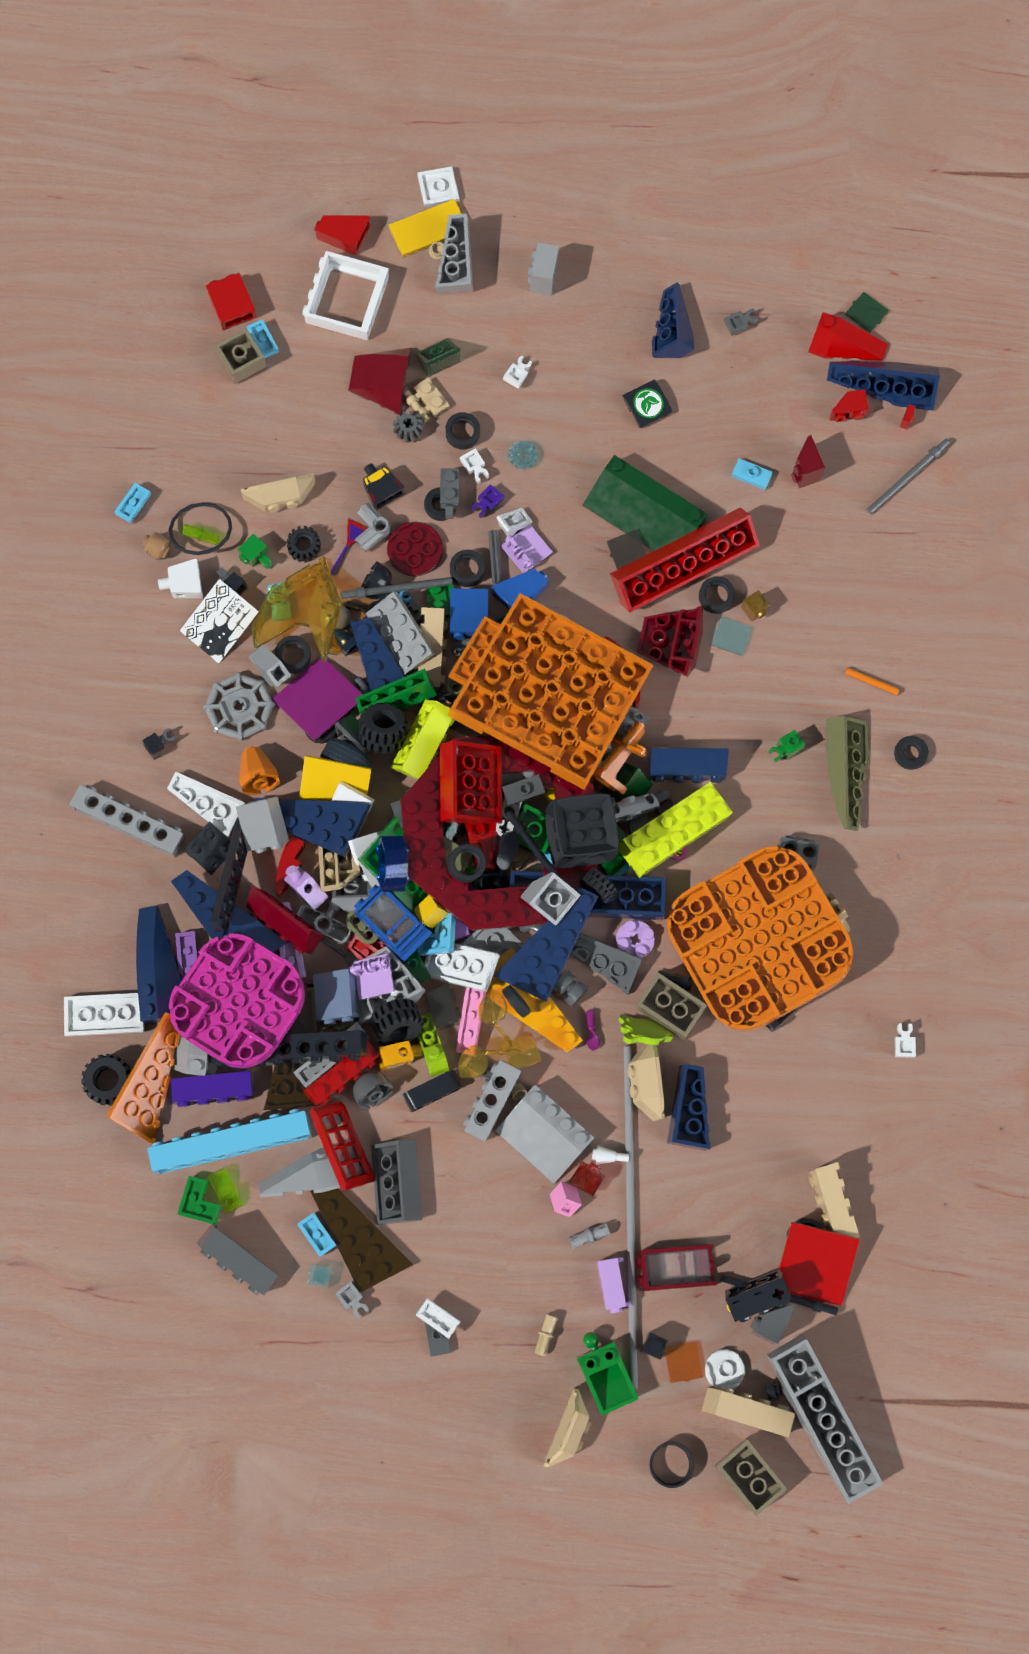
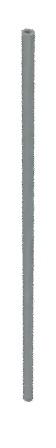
[624,1046,638,1389]

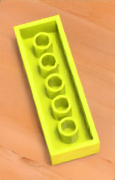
[618,782,733,878]

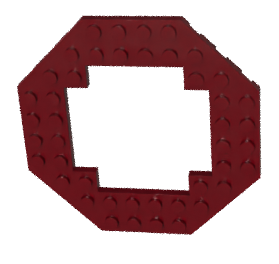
[400,735,598,931]

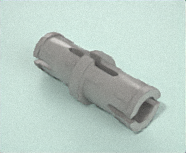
[568,1223,610,1249]

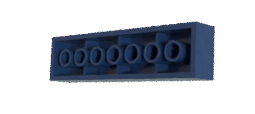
[510,871,666,920]

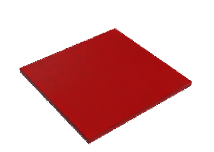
[776,1221,860,1306]

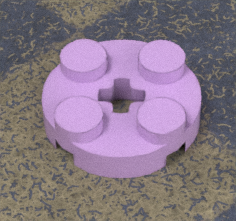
[615,920,655,958]

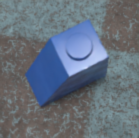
[491,568,549,610]

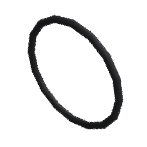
[169,502,232,555]

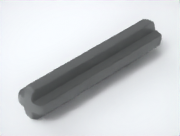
[488,530,502,584]

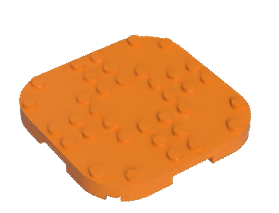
[667,846,853,1031]

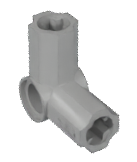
[355,503,391,552]

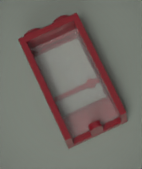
[637,1244,717,1292]

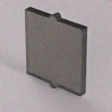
[607,529,646,569]

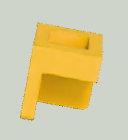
[414,895,449,928]

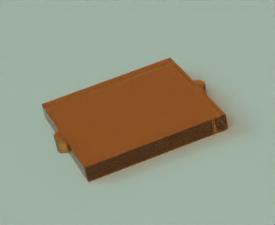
[665,1342,703,1383]

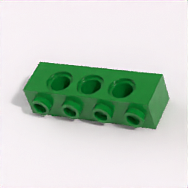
[355,668,437,714]

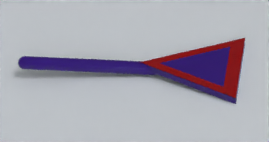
[329,519,367,577]

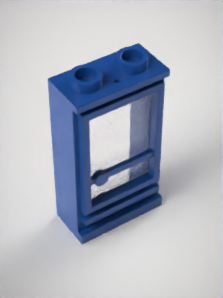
[353,883,432,962]

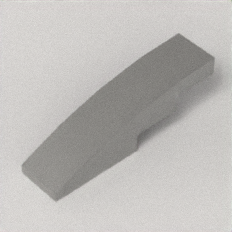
[293,1022,370,1088]

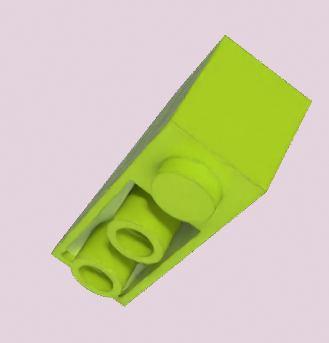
[418,1012,450,1077]

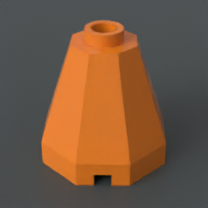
[239,746,280,795]

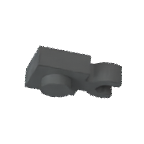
[724,309,759,336]

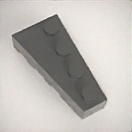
[197,1224,278,1295]

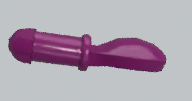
[586,1009,599,1051]

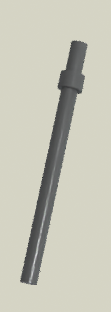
[867,438,950,514]
[341,578,452,599]

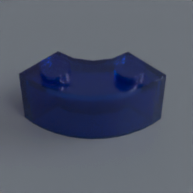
[376,836,410,892]

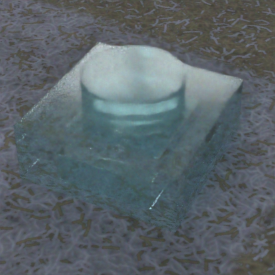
[307,1264,332,1288]

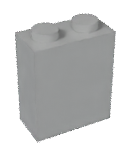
[236,796,289,853]

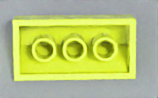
[390,700,455,780]

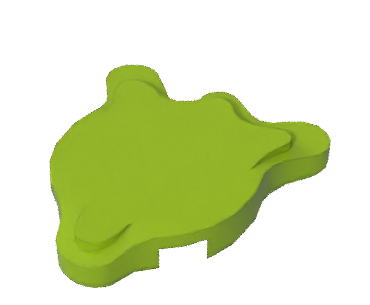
[618,1015,673,1045]

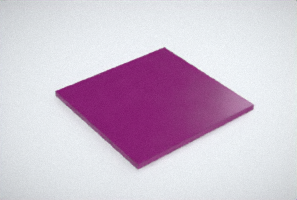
[272,656,363,741]

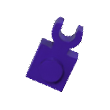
[472,484,504,518]

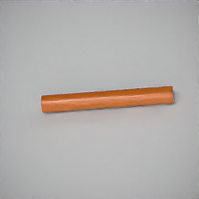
[845,667,900,696]

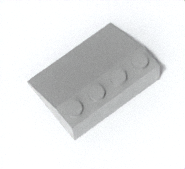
[495,1085,594,1184]

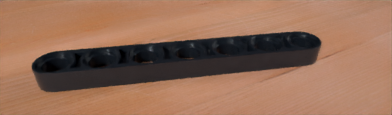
[211,817,248,932]

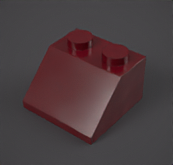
[791,435,825,488]

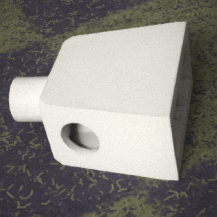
[158,559,203,599]

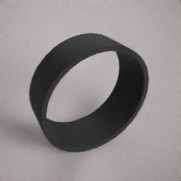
[649,1442,694,1488]

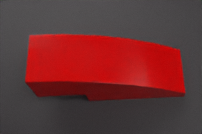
[276,834,306,898]

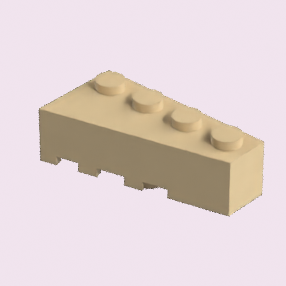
[418,607,448,692]

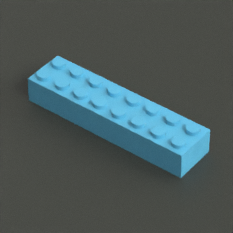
[147,1109,313,1175]

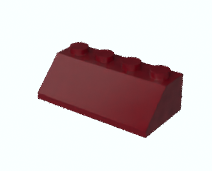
[246,886,324,955]

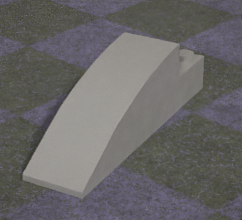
[766,1335,883,1504]

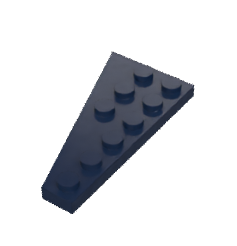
[255,798,371,858]
[171,870,286,952]

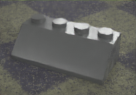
[371,1140,422,1225]

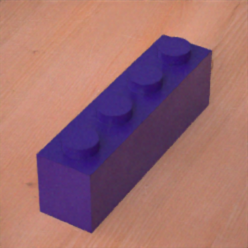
[171,1071,254,1107]

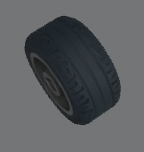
[320,738,372,768]

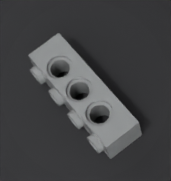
[463,1059,522,1142]

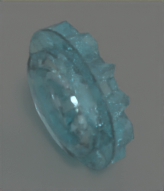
[508,441,538,470]

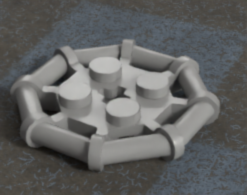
[203,672,275,741]

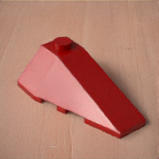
[808,312,888,361]

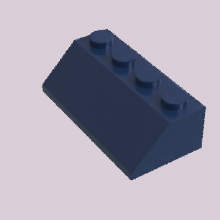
[649,748,729,783]

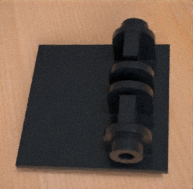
[183,821,230,875]

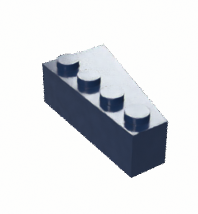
[667,1064,710,1151]

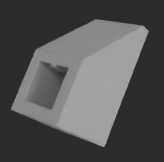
[248,644,291,687]

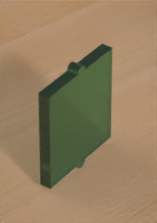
[845,292,889,333]

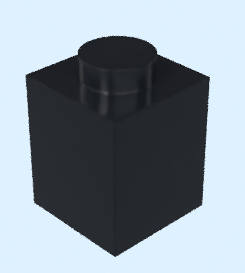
[640,1332,669,1360]

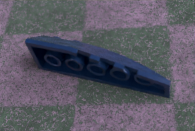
[827,361,940,411]
[136,906,183,1024]

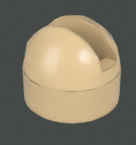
[511,1083,527,1101]

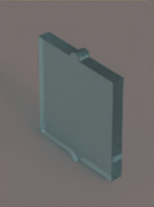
[711,617,752,656]

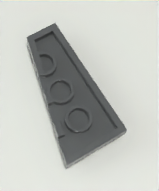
[571,933,643,995]

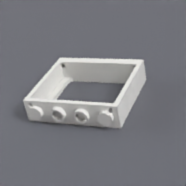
[302,251,389,340]

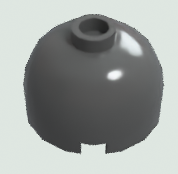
[353,1071,393,1109]

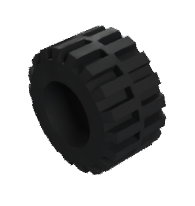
[358,703,408,754]
[370,998,424,1046]
[81,1054,131,1106]

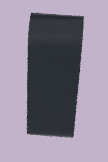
[402,1070,462,1113]

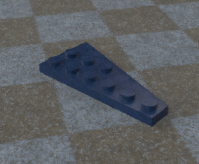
[494,887,598,1002]

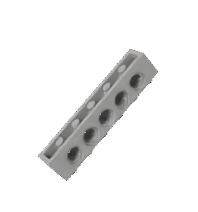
[69,785,185,858]

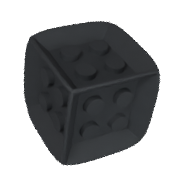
[546,793,619,868]

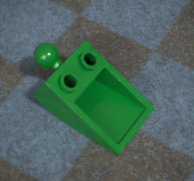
[576,1332,639,1416]

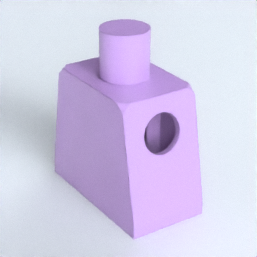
[284,865,328,910]

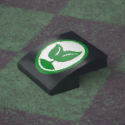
[622,379,673,428]

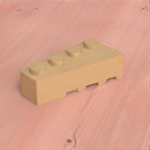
[808,1162,861,1241]
[701,1387,795,1438]

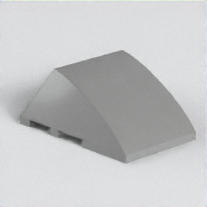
[359,946,425,1025]

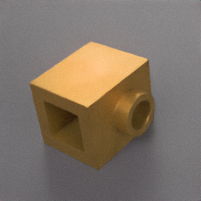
[741,590,769,622]

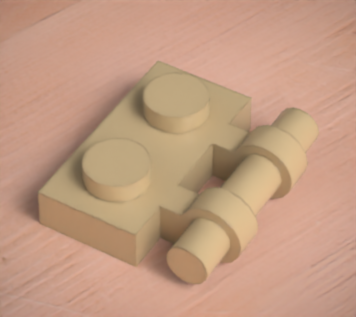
[403,378,450,423]

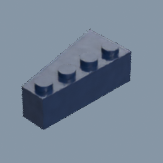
[350,617,404,691]

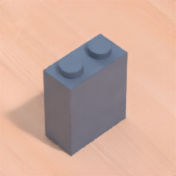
[313,969,360,1025]

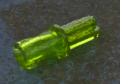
[182,524,220,545]

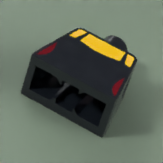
[363,463,405,510]

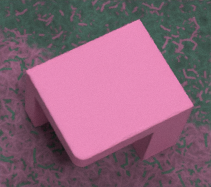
[550,1182,582,1217]

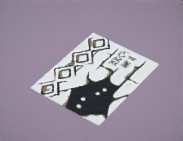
[180,579,259,663]

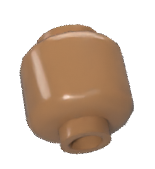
[142,532,172,560]

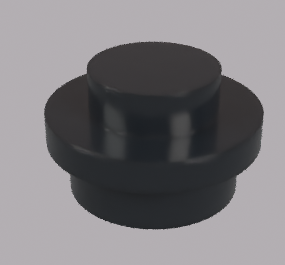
[765,1380,781,1401]

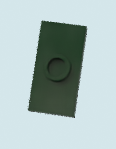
[399,949,431,984]

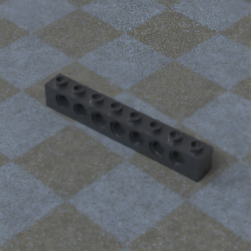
[210,1030,367,1068]

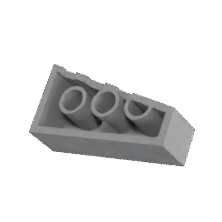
[435,214,473,294]

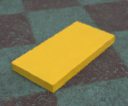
[388,199,461,258]

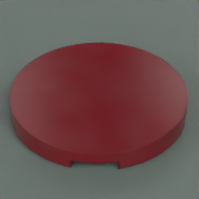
[387,522,443,576]

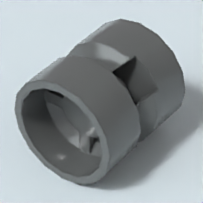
[553,970,588,1007]

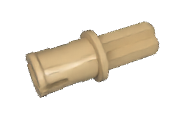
[535,1314,558,1356]

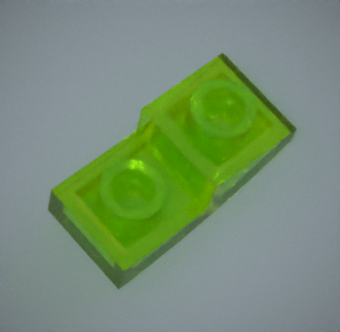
[207,1167,244,1214]

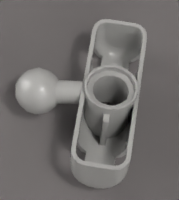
[613,793,660,824]
[296,898,352,944]

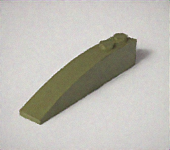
[826,716,868,831]

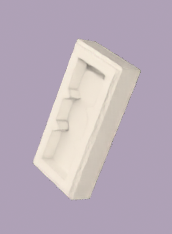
[416,1298,460,1339]

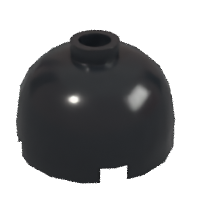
[361,561,392,600]

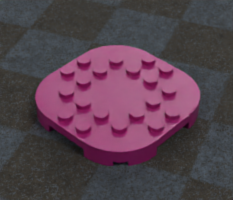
[169,934,305,1068]

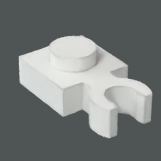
[503,356,532,389]
[460,448,489,484]
[895,1023,916,1058]

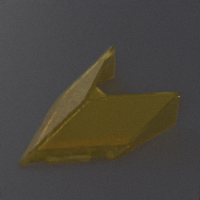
[252,556,342,662]

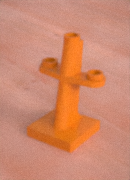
[590,721,647,795]

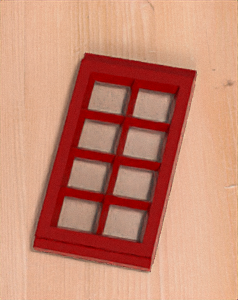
[310,1101,375,1191]

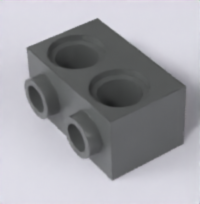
[779,835,820,870]

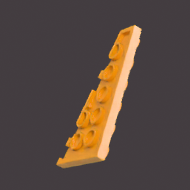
[485,947,583,1053]

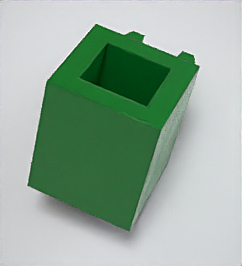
[238,534,272,569]
[768,730,805,762]

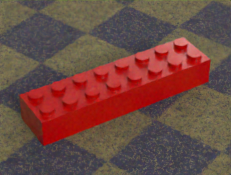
[610,507,760,612]

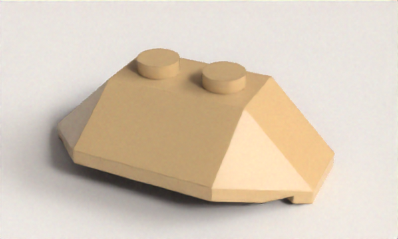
[241,473,315,513]
[319,838,361,892]
[628,1044,665,1121]
[543,1388,591,1467]

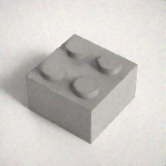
[527,242,559,296]

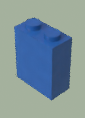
[450,588,488,640]

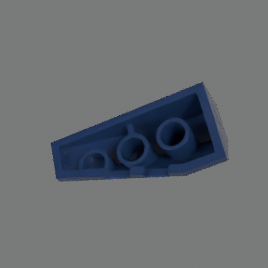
[652,282,694,358]

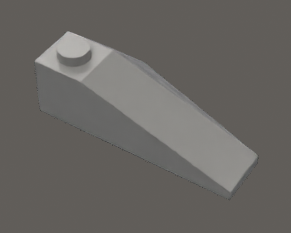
[171,1036,210,1076]
[258,1148,340,1197]

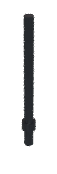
[505,810,565,882]
[720,1274,838,1316]

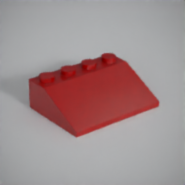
[440,740,502,824]

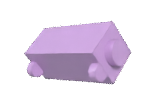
[597,1257,632,1313]

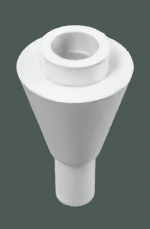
[592,1145,629,1165]

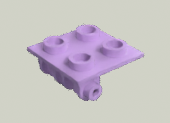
[501,525,553,573]
[349,953,394,1000]

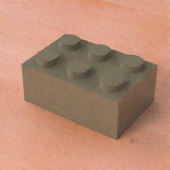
[635,973,707,1041]
[714,1439,787,1516]

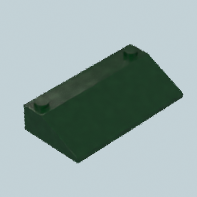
[582,455,707,551]

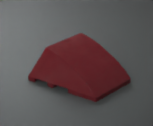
[348,348,412,415]
[637,606,703,677]

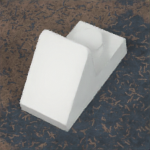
[497,508,533,537]

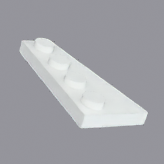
[167,772,245,838]

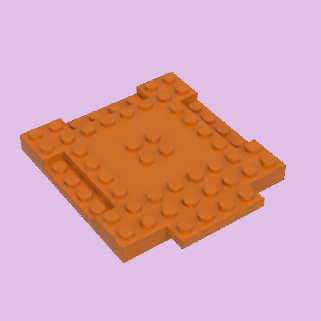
[448,593,653,790]

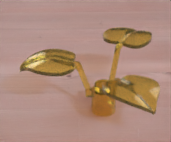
[458,990,542,1078]

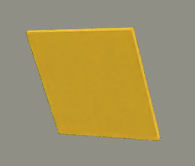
[299,755,372,828]

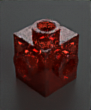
[570,1161,606,1196]

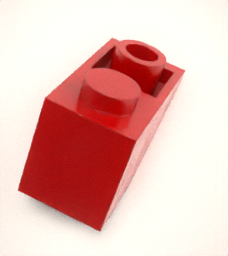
[829,389,869,422]

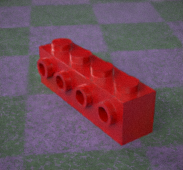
[303,1040,380,1106]

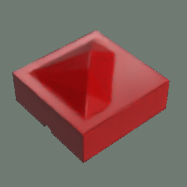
[900,404,916,429]

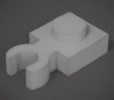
[335,1281,369,1319]

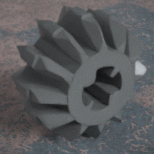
[393,410,424,443]

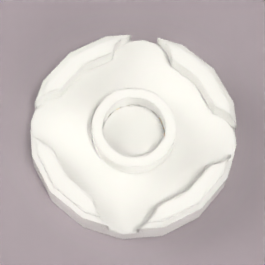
[705,1349,745,1390]

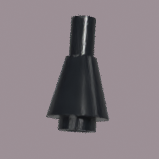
[658,970,694,991]

